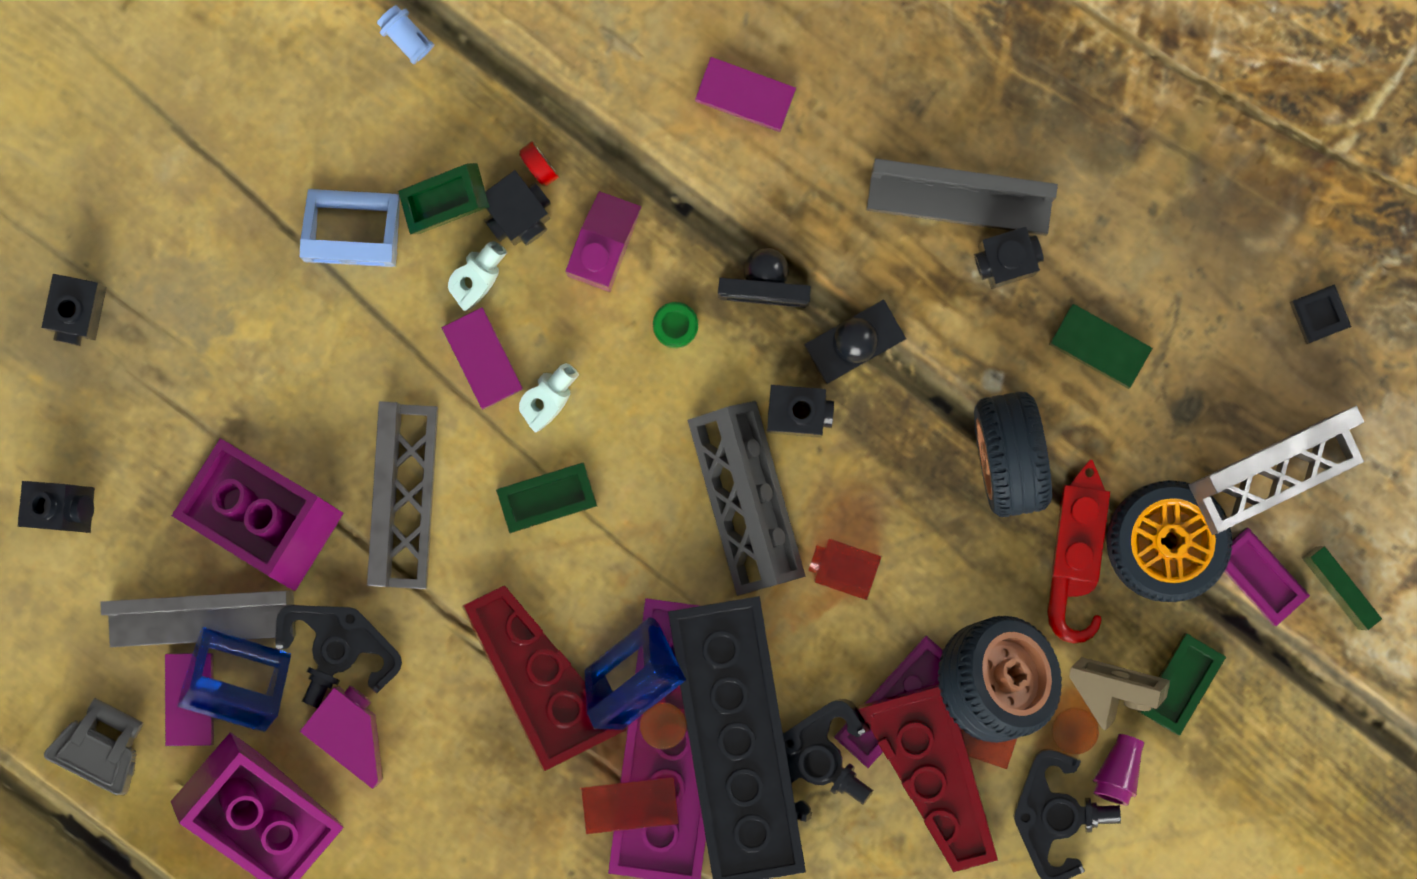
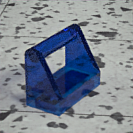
[585,617,686,730]
[177,627,291,733]

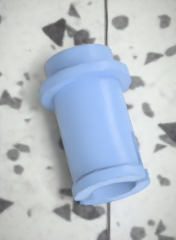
[377,5,435,64]

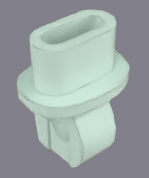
[448,241,507,311]
[519,363,579,433]

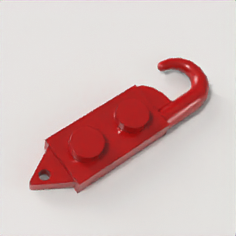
[1047,460,1111,644]

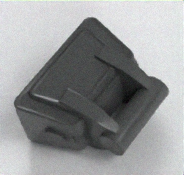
[44,698,143,795]

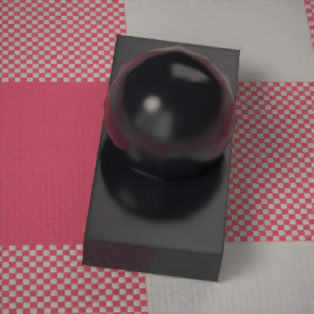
[718,248,811,308]
[804,299,906,385]

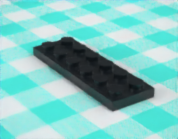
[668,596,806,879]

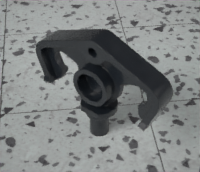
[275,605,402,708]
[783,699,874,822]
[1013,749,1121,879]

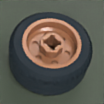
[974,392,1052,517]
[938,616,1062,743]

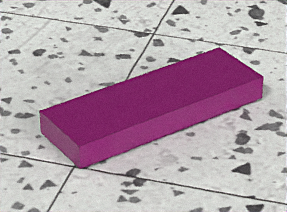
[834,635,943,768]

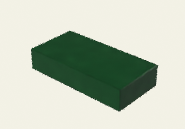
[398,163,489,235]
[1049,304,1153,389]
[496,462,598,534]
[1302,546,1382,630]
[1138,633,1226,736]

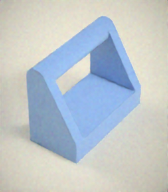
[299,189,400,267]

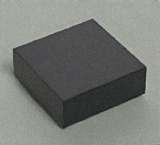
[1290,284,1352,344]

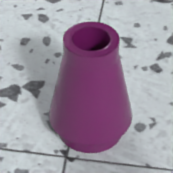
[1093,734,1145,806]

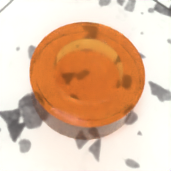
[640,702,686,749]
[1051,708,1099,754]

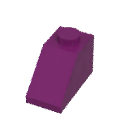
[565,191,642,292]
[300,685,383,789]

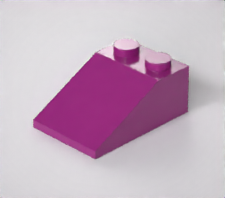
[171,438,344,591]
[170,732,344,879]

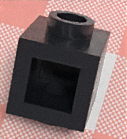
[484,170,551,246]
[974,227,1044,289]
[41,274,107,346]
[767,385,834,438]
[17,481,95,533]

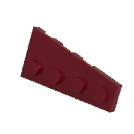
[462,585,627,772]
[858,684,998,873]

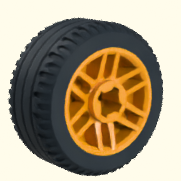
[1107,480,1232,602]

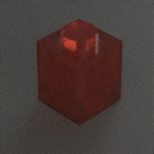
[808,539,882,600]

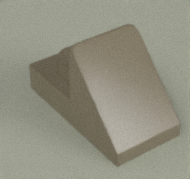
[1069,657,1170,731]

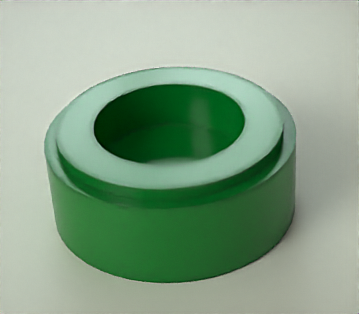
[653,302,698,349]

